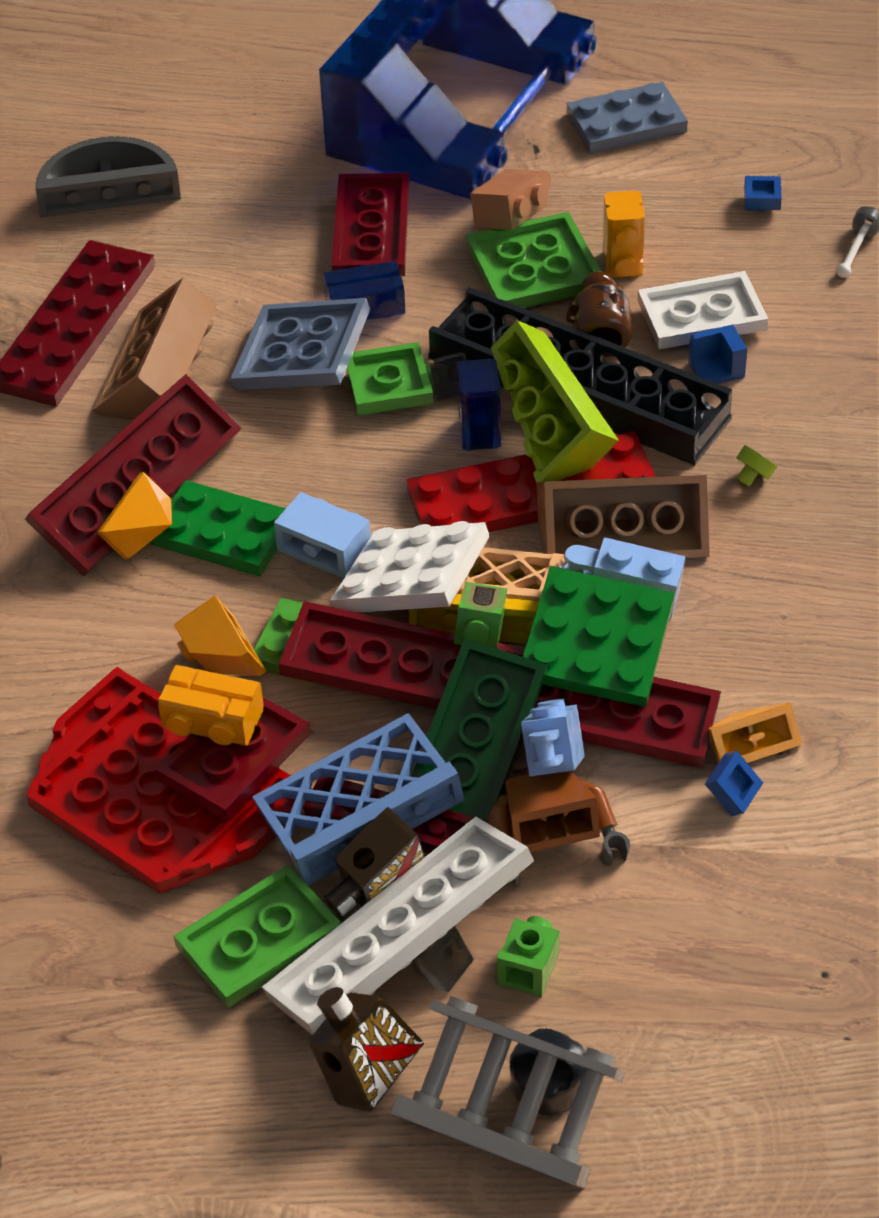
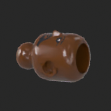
[566,271,633,358]

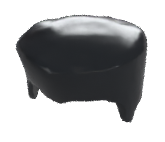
[509,1028,585,1116]

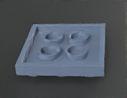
[230,298,370,390]

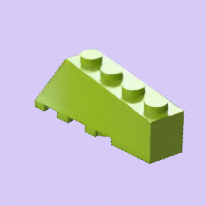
[491,320,619,483]

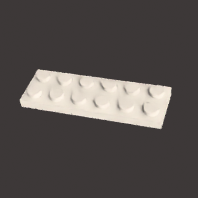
[262,817,534,1035]

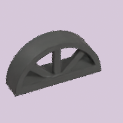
[35,136,181,217]

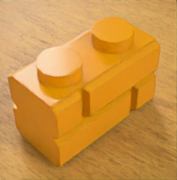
[603,191,645,278]
[158,665,264,746]

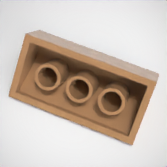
[93,277,217,420]
[537,475,710,564]

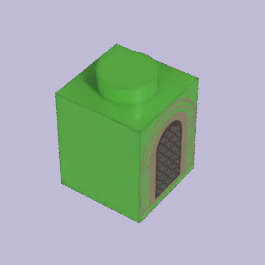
[454,582,508,649]

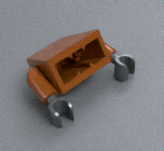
[488,768,630,887]

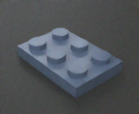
[567,82,688,154]

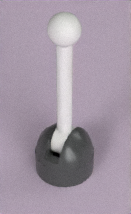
[836,206,879,278]

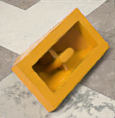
[97,472,172,560]
[708,702,803,763]

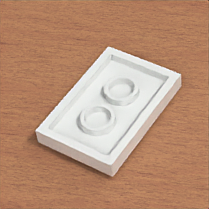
[637,271,768,350]

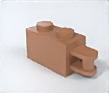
[470,169,551,230]

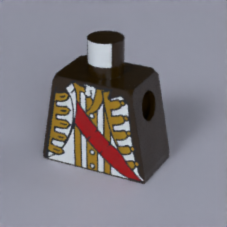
[324,807,425,917]
[310,987,424,1112]

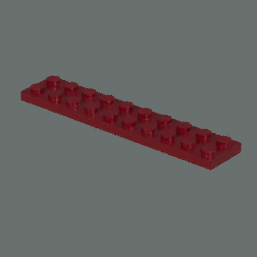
[279,601,721,768]

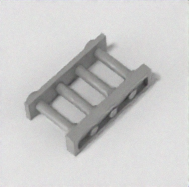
[391,996,625,1188]

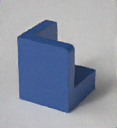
[688,324,747,384]

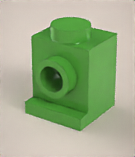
[497,916,560,997]

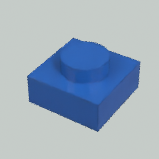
[744,176,782,211]
[705,751,763,816]

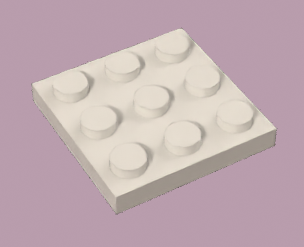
[330,521,489,613]

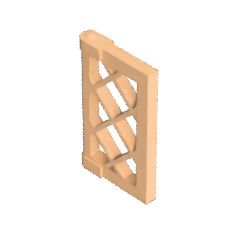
[457,547,565,601]

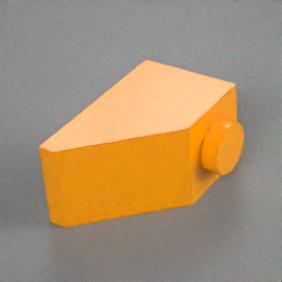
[174,595,267,677]

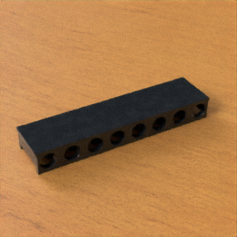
[428,287,733,466]

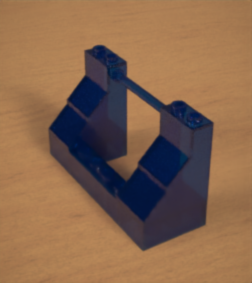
[319,0,597,199]

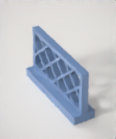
[252,713,465,886]

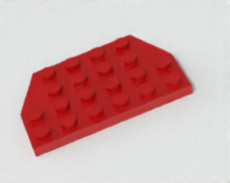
[26,667,312,894]

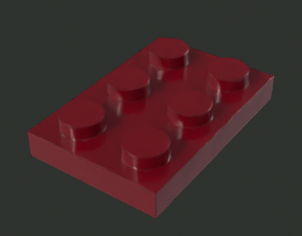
[156,697,311,821]

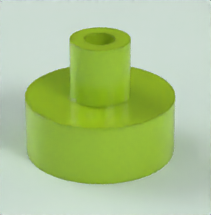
[736,445,777,487]

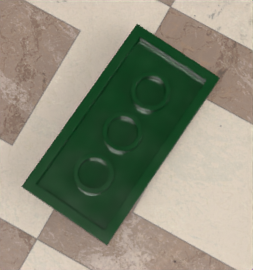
[411,638,548,821]

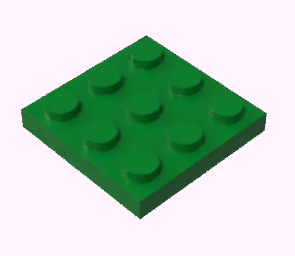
[523,566,675,707]

